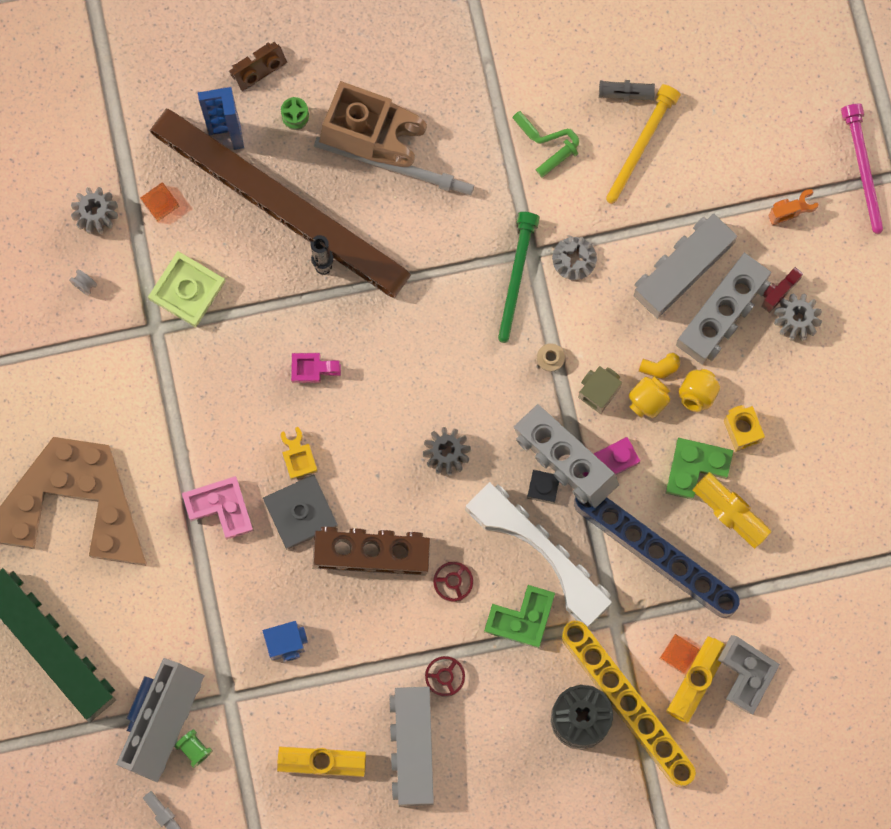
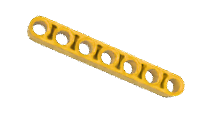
[562,621,696,787]

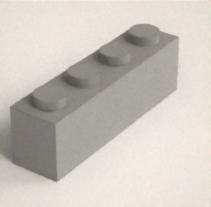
[634,213,737,319]
[116,658,205,783]
[389,687,434,806]

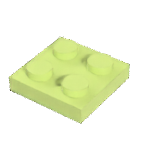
[148,251,226,328]

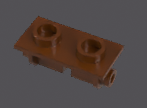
[229,41,288,92]

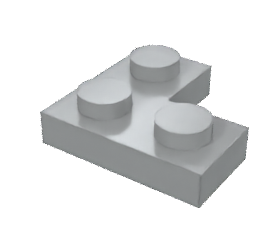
[718,635,780,715]

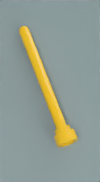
[606,84,681,204]

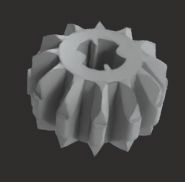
[71,187,118,234]
[774,293,822,341]

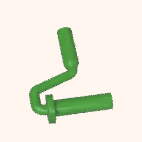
[512,111,579,178]

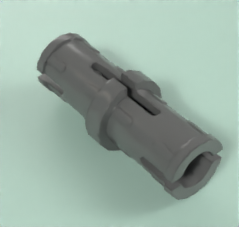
[599,80,655,102]

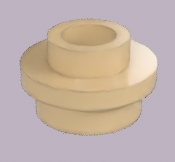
[537,343,565,372]

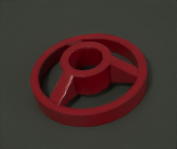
[433,562,473,602]
[425,656,465,697]

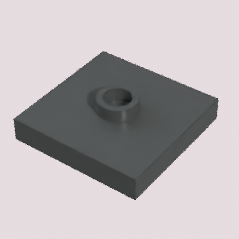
[263,474,338,550]

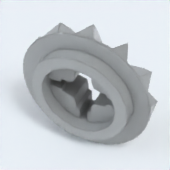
[552,236,597,280]

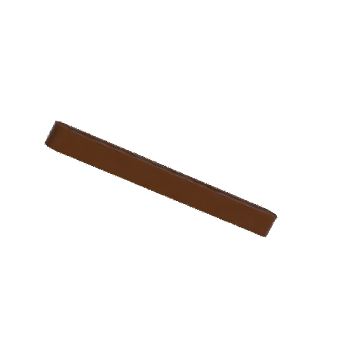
[150,108,411,298]

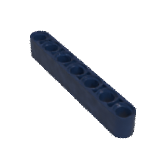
[574,496,740,618]

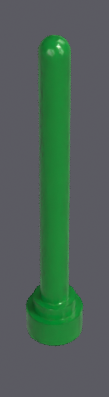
[498,211,540,343]

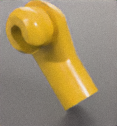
[638,353,680,379]

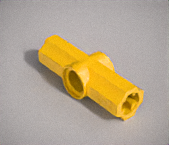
[693,472,772,549]
[666,636,726,724]
[277,747,366,777]

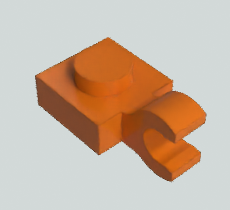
[768,189,819,226]

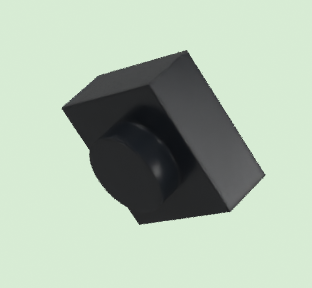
[527,470,559,504]

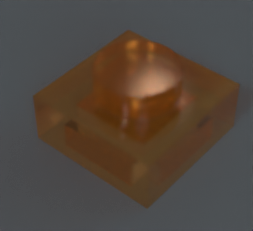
[140,182,180,222]
[659,634,700,674]

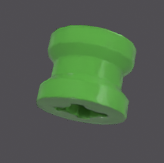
[281,97,309,130]

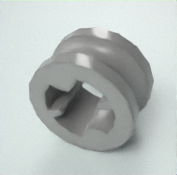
[69,269,97,296]

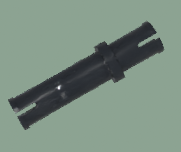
[310,235,333,275]

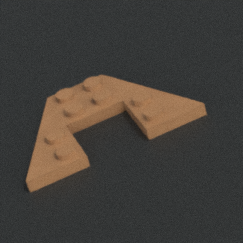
[0,437,147,566]

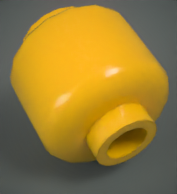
[679,369,720,412]
[629,376,670,418]

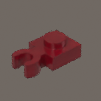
[762,267,803,313]

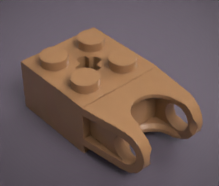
[319,81,427,167]

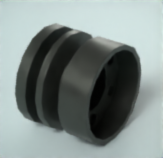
[550,684,613,750]

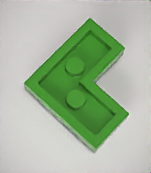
[665,437,733,500]
[484,585,555,649]

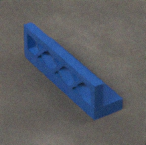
[197,87,244,150]

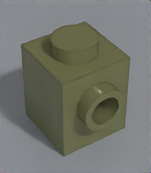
[578,366,622,414]

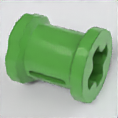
[174,729,213,768]

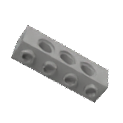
[676,252,771,365]
[513,404,619,508]

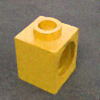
[724,405,765,452]

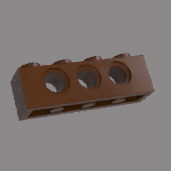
[312,527,430,576]

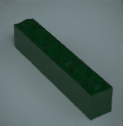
[0,568,116,723]

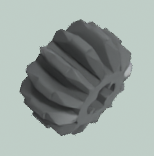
[423,427,471,476]

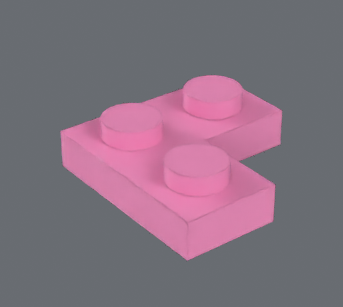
[182,476,253,540]

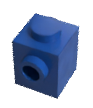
[262,621,308,662]

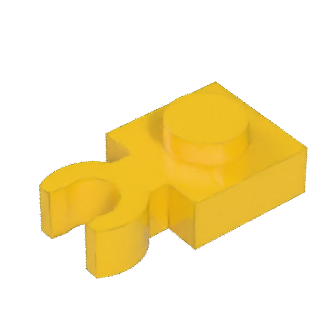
[281,427,318,481]

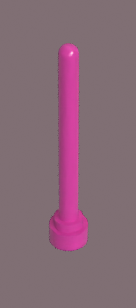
[840,103,883,234]

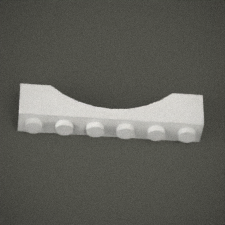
[465,482,612,628]

